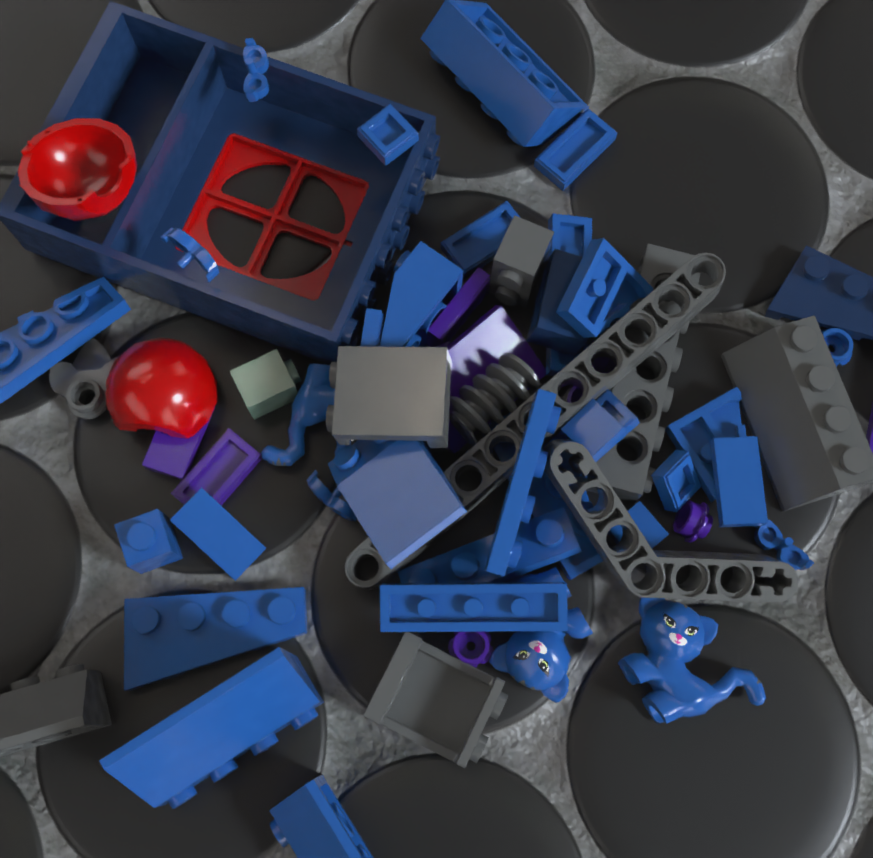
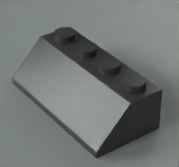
[721,315,873,512]
[0,664,112,757]

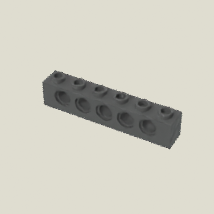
[586,243,700,503]

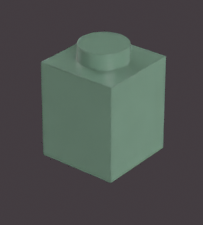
[230,349,302,420]

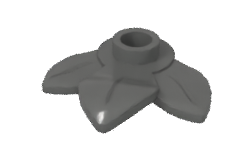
[49,338,118,419]

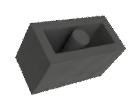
[489,215,554,308]

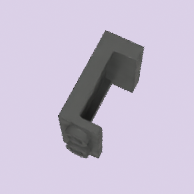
[326,346,452,448]
[363,632,509,768]

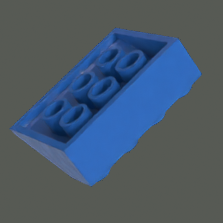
[99,647,324,809]

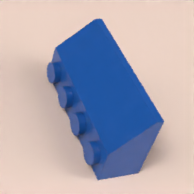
[420,0,589,147]
[269,774,374,858]

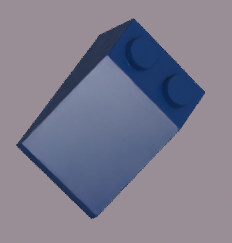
[380,241,463,347]
[328,440,467,569]

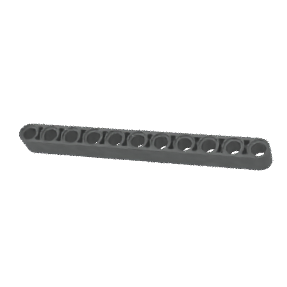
[345,252,726,590]

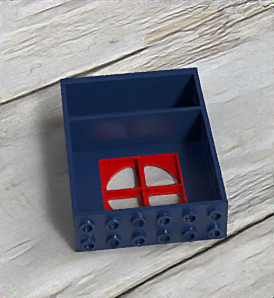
[0,1,440,365]

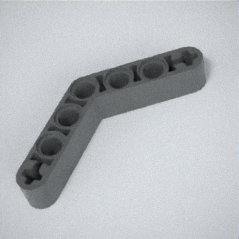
[543,439,799,602]

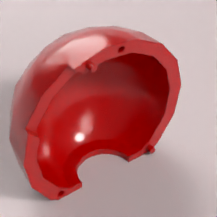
[18,118,137,221]
[106,338,217,439]

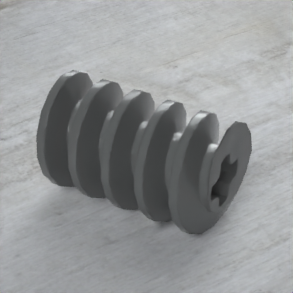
[449,353,542,446]

